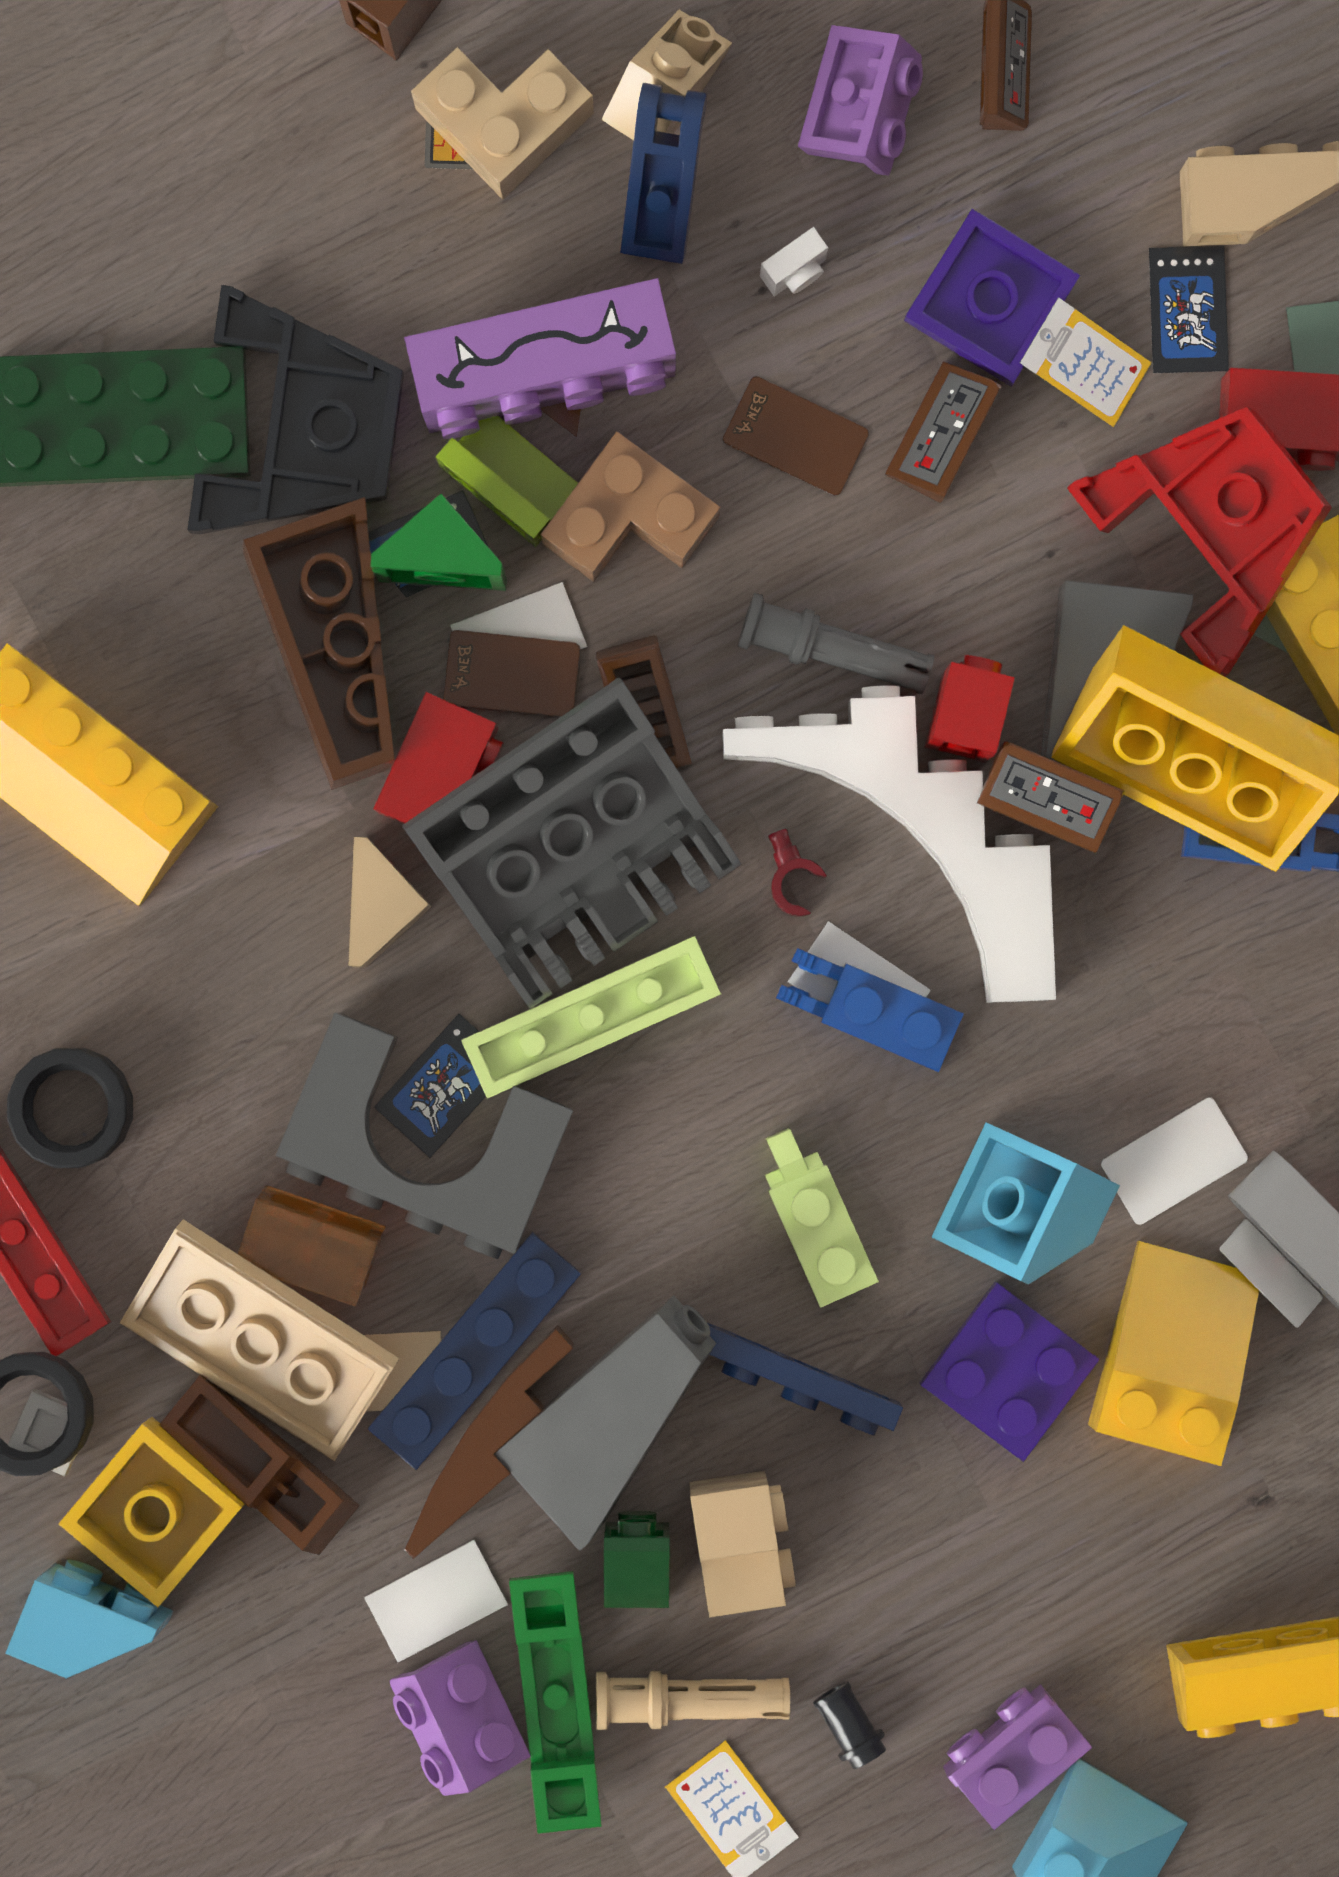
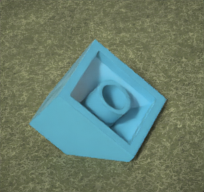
[932,1122,1120,1285]
[1012,1758,1188,1877]

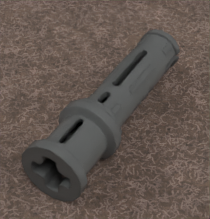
[738,592,934,694]

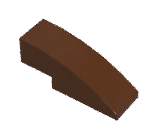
[159,1375,360,1555]

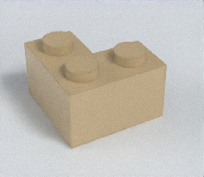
[411,47,594,200]
[689,1471,796,1618]

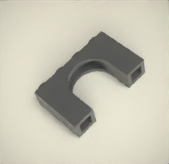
[275,1012,574,1259]

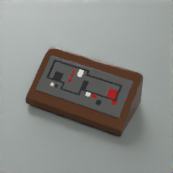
[979,0,1032,131]
[885,362,1002,503]
[977,741,1125,853]

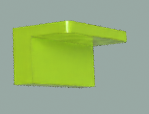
[436,416,578,547]

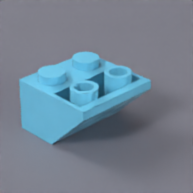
[5,1559,173,1678]

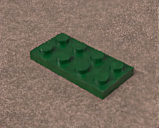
[0,346,250,487]

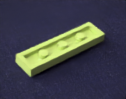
[461,936,721,1098]

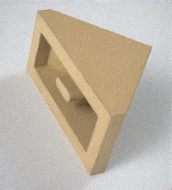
[349,837,432,968]

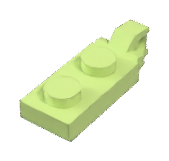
[765,1128,879,1308]

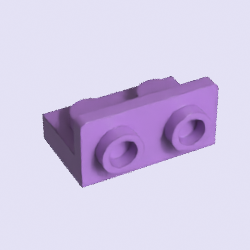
[798,25,923,176]
[943,1684,1092,1830]

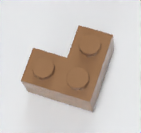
[541,431,721,582]

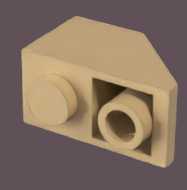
[602,9,732,140]

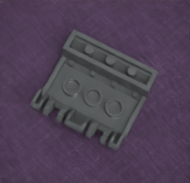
[402,678,742,1009]

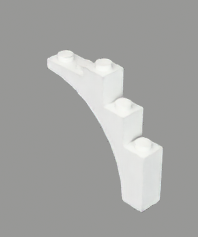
[722,686,1056,1003]

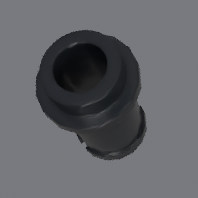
[813,1681,886,1769]

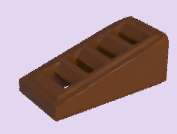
[596,635,692,768]

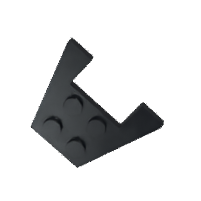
[187,285,404,535]

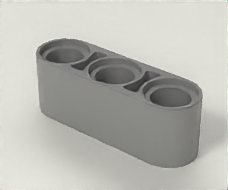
[1228,1151,1339,1310]

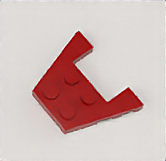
[1067,407,1332,677]

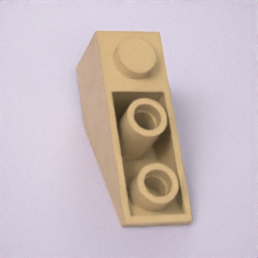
[1180,141,1339,247]

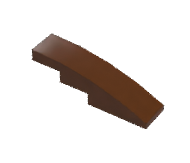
[405,1325,574,1559]

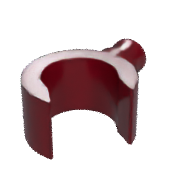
[768,828,827,917]

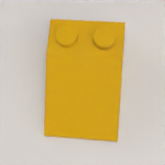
[1088,1241,1259,1466]

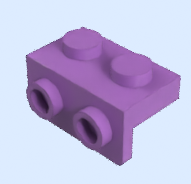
[390,1640,531,1796]

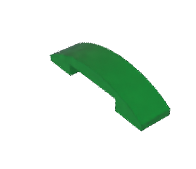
[509,1571,602,1834]

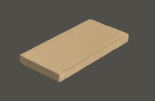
[120,1219,400,1461]

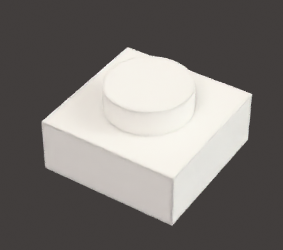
[760,227,828,297]
[8,1389,77,1476]

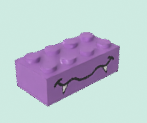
[404,278,676,439]

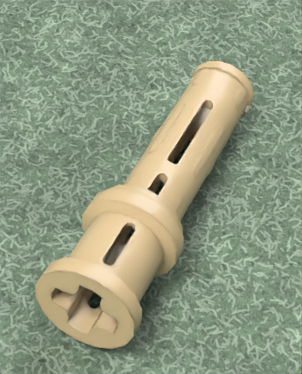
[596,1671,790,1730]

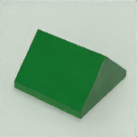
[371,494,507,591]

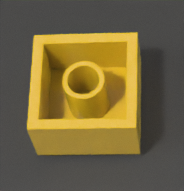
[59,1417,245,1608]

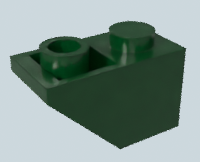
[604,1511,670,1608]

